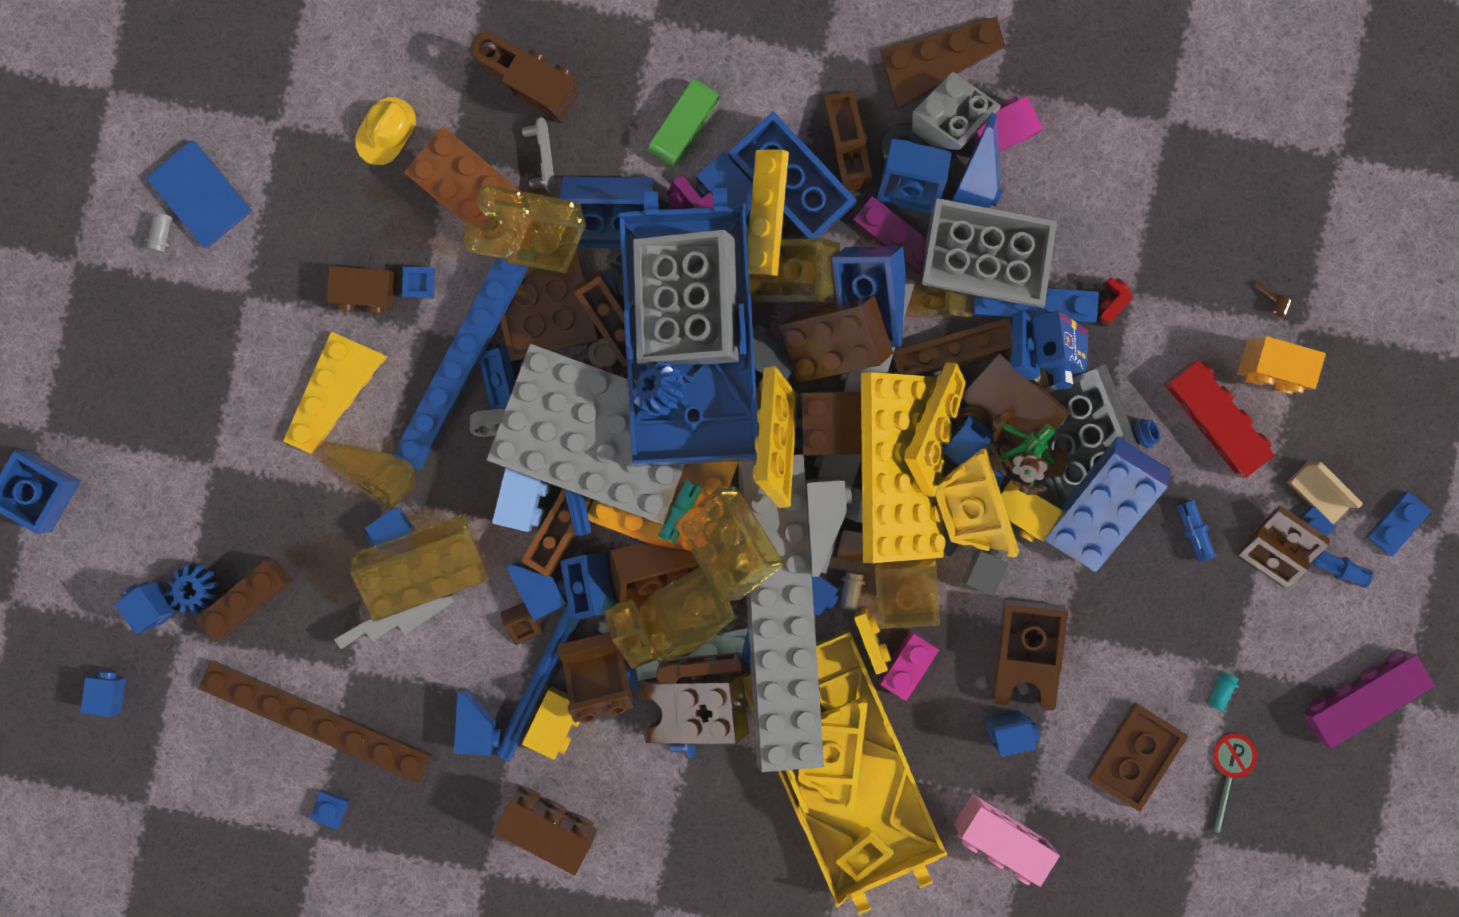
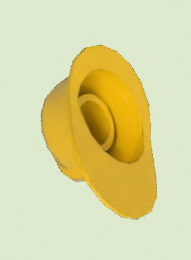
[355,97,416,165]

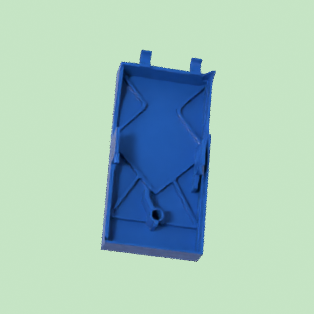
[619,188,759,467]

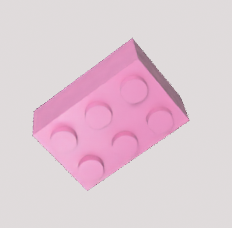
[954,793,1060,887]

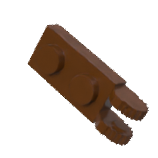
[656,652,742,684]

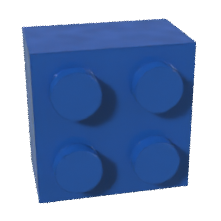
[0,450,82,534]

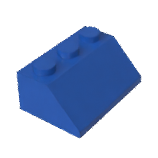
[560,177,654,248]

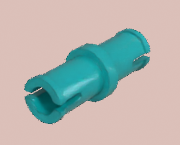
[658,480,703,544]

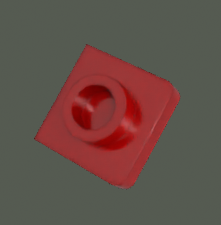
[1097,277,1134,327]

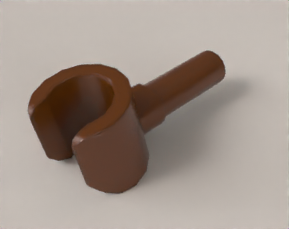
[1253,281,1291,317]

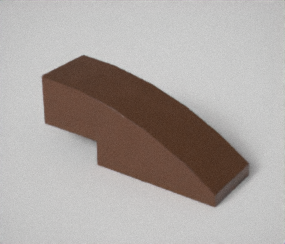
[824,90,872,191]

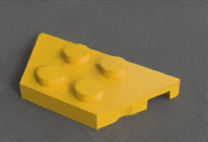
[935,448,1019,557]
[797,698,868,811]

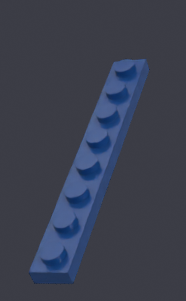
[393,243,534,470]

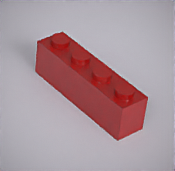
[1163,360,1275,478]

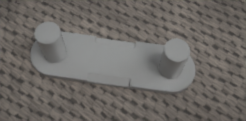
[522,117,555,193]

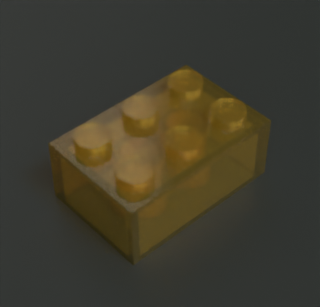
[747,238,841,305]
[674,487,786,602]

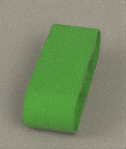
[647,78,721,168]

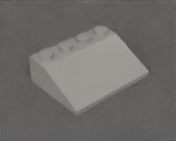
[922,198,1057,308]
[633,230,739,365]

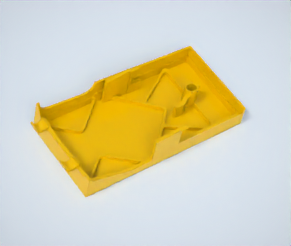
[743,629,947,915]

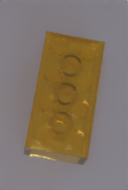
[350,513,489,622]

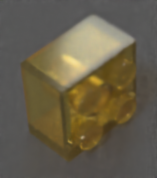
[875,558,940,629]

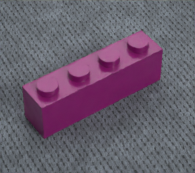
[1302,651,1435,748]

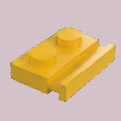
[854,607,891,675]

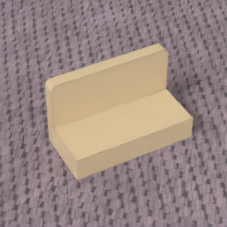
[1287,461,1363,524]

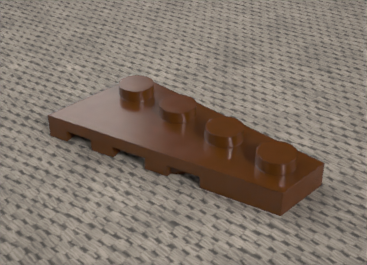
[880,16,1005,110]

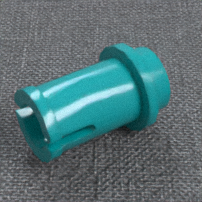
[1207,671,1240,712]

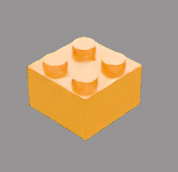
[1237,336,1326,395]

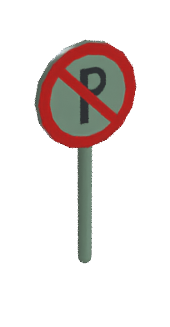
[1212,733,1257,833]

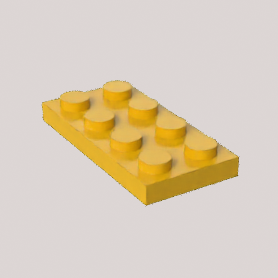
[753,366,798,508]

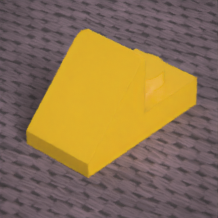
[835,826,894,882]

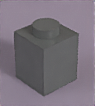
[962,548,1009,596]

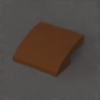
[1239,505,1330,589]

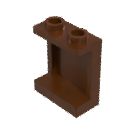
[557,630,634,723]

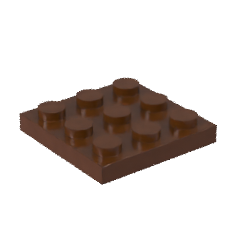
[501,252,599,362]

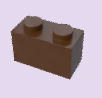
[327,266,396,314]

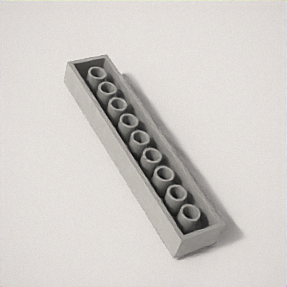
[738,455,824,772]

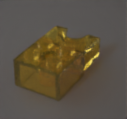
[462,185,586,273]

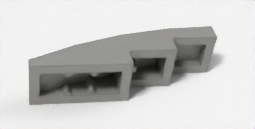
[334,594,459,649]

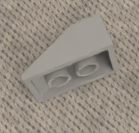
[805,476,852,577]

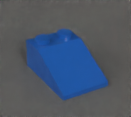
[832,246,906,347]

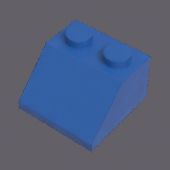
[876,138,952,214]

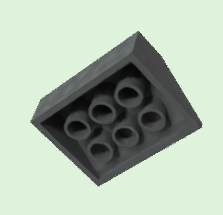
[1040,364,1140,509]

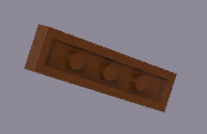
[893,318,1012,376]

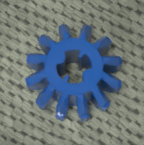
[631,361,687,417]
[164,563,220,615]

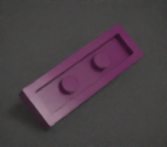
[853,196,926,276]

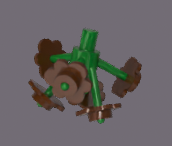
[988,410,1069,496]

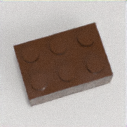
[779,295,893,383]
[493,787,597,876]

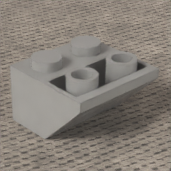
[912,72,1000,149]

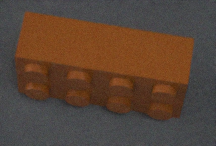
[404,126,541,253]

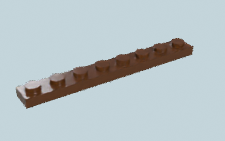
[199,660,432,784]

